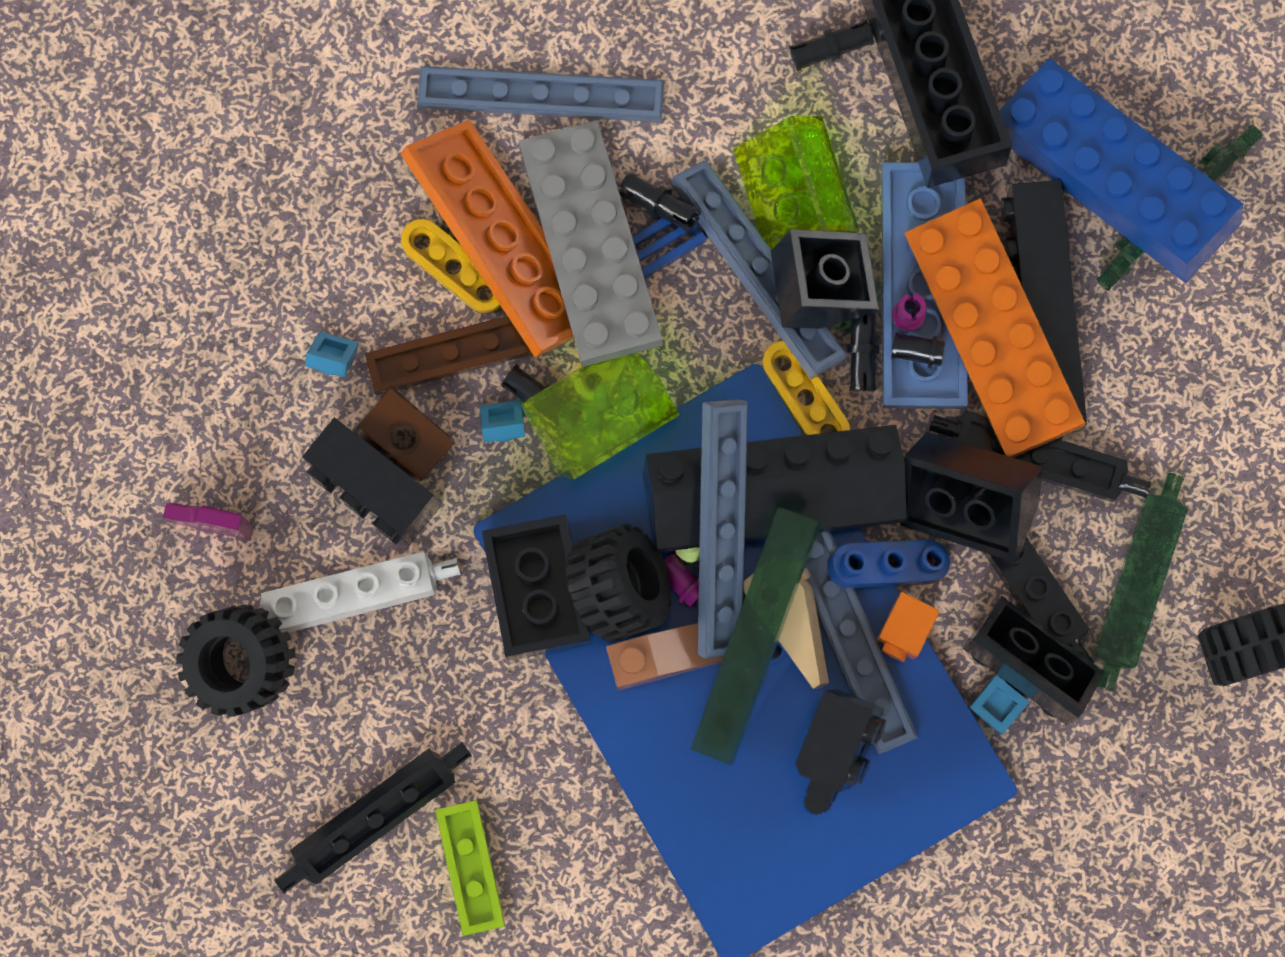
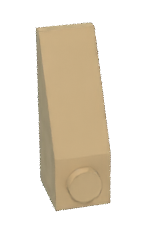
[743,554,829,689]

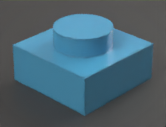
[305,331,359,378]
[480,400,525,443]
[968,675,1029,735]

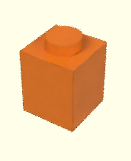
[876,592,940,662]

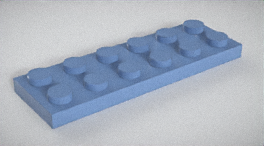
[881,162,968,409]

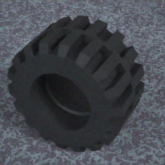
[566,524,672,642]
[1197,603,1285,686]
[176,605,295,717]

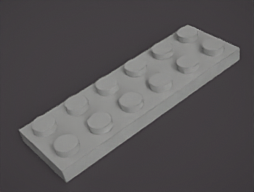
[519,120,663,367]

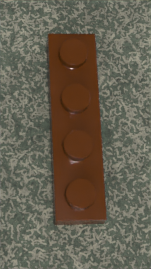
[365,316,533,396]

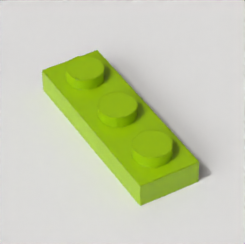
[435,800,506,936]

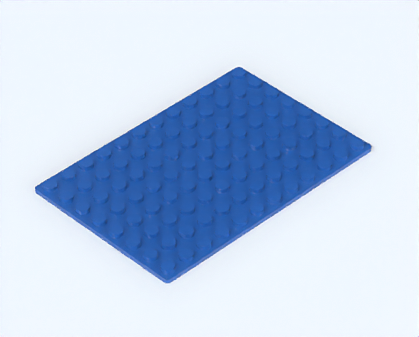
[473,364,1017,957]

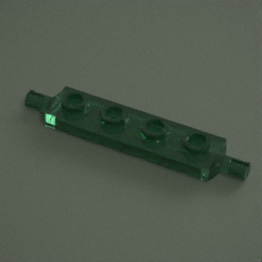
[1096,125,1263,291]
[1093,473,1188,692]

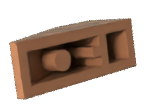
[606,623,740,691]

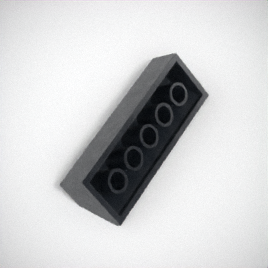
[643,425,907,553]

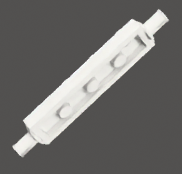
[260,551,461,633]

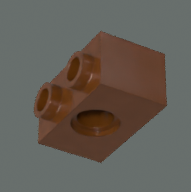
[357,386,455,481]

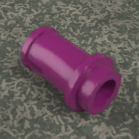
[892,293,926,332]
[663,553,699,608]

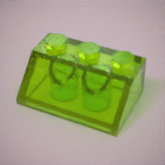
[733,116,860,250]
[520,353,679,479]

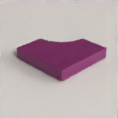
[163,502,254,541]

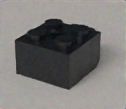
[795,689,887,815]

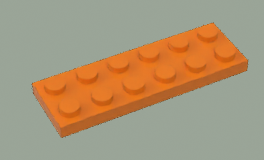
[400,119,574,358]
[904,198,1085,458]

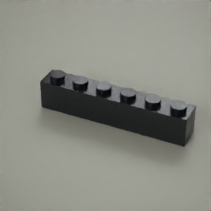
[1001,180,1087,432]

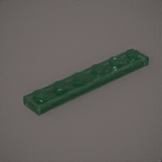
[690,507,821,765]

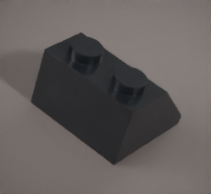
[770,229,879,329]

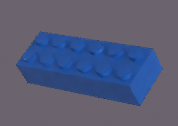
[999,58,1244,284]

